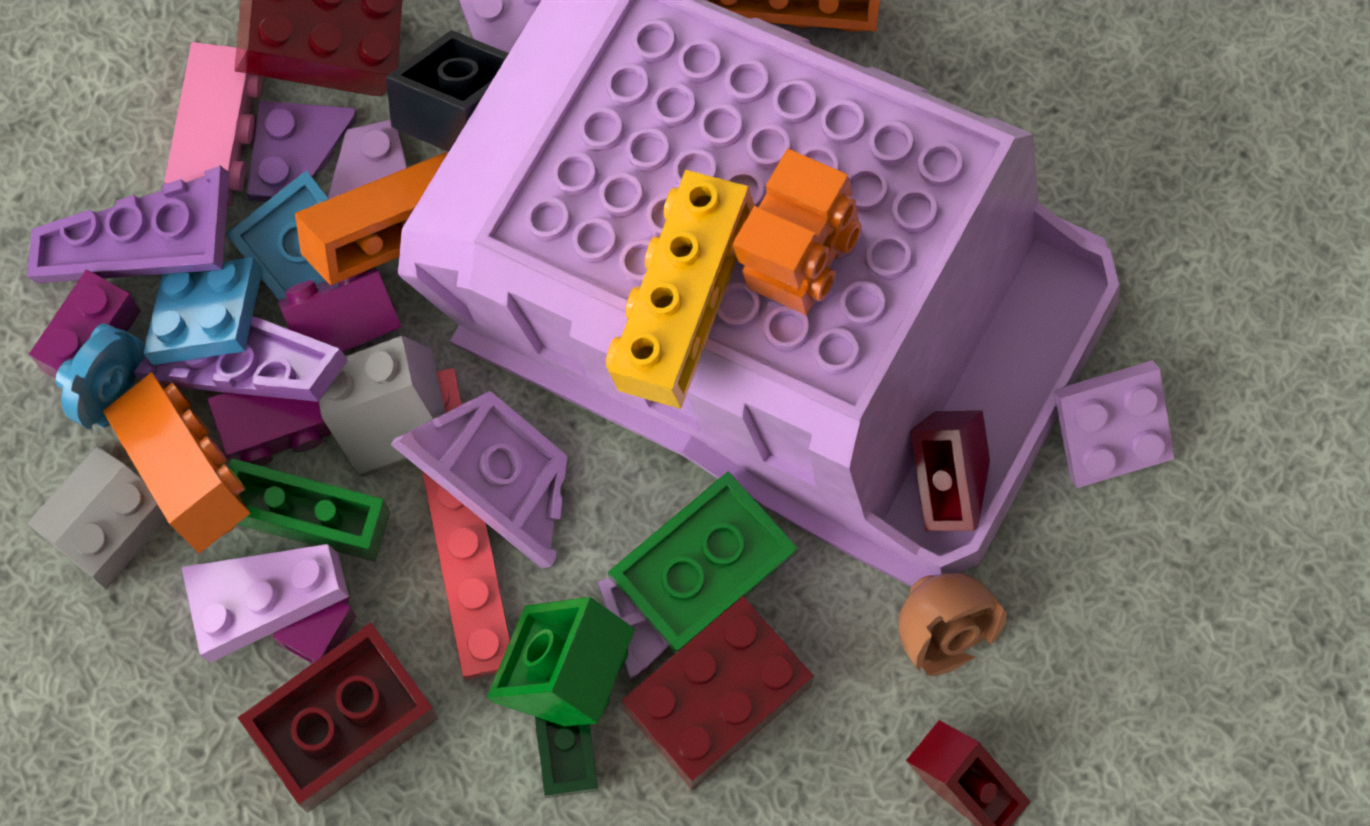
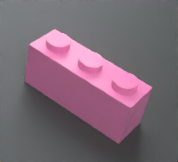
[164,42,264,207]

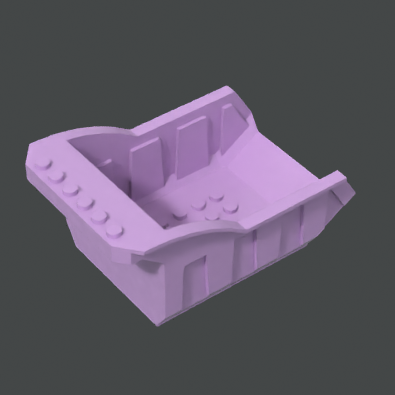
[398,0,1120,587]

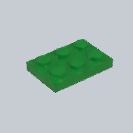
[608,471,798,653]

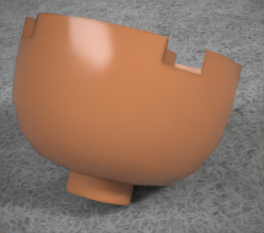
[898,573,1007,676]

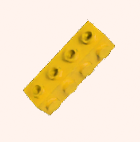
[606,170,754,409]

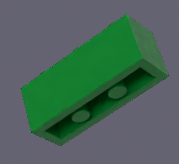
[229,459,391,562]

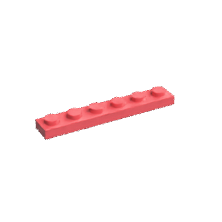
[422,368,510,680]

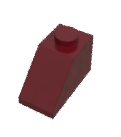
[910,410,990,531]
[906,720,1031,826]

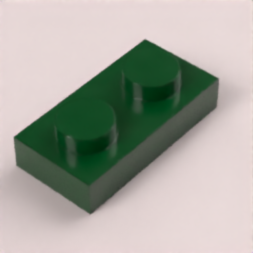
[535,717,599,798]

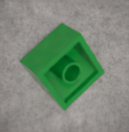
[486,597,635,726]

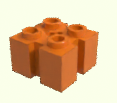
[732,148,862,316]

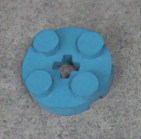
[55,323,146,430]

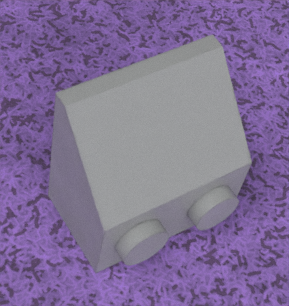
[319,336,446,477]
[27,446,167,589]

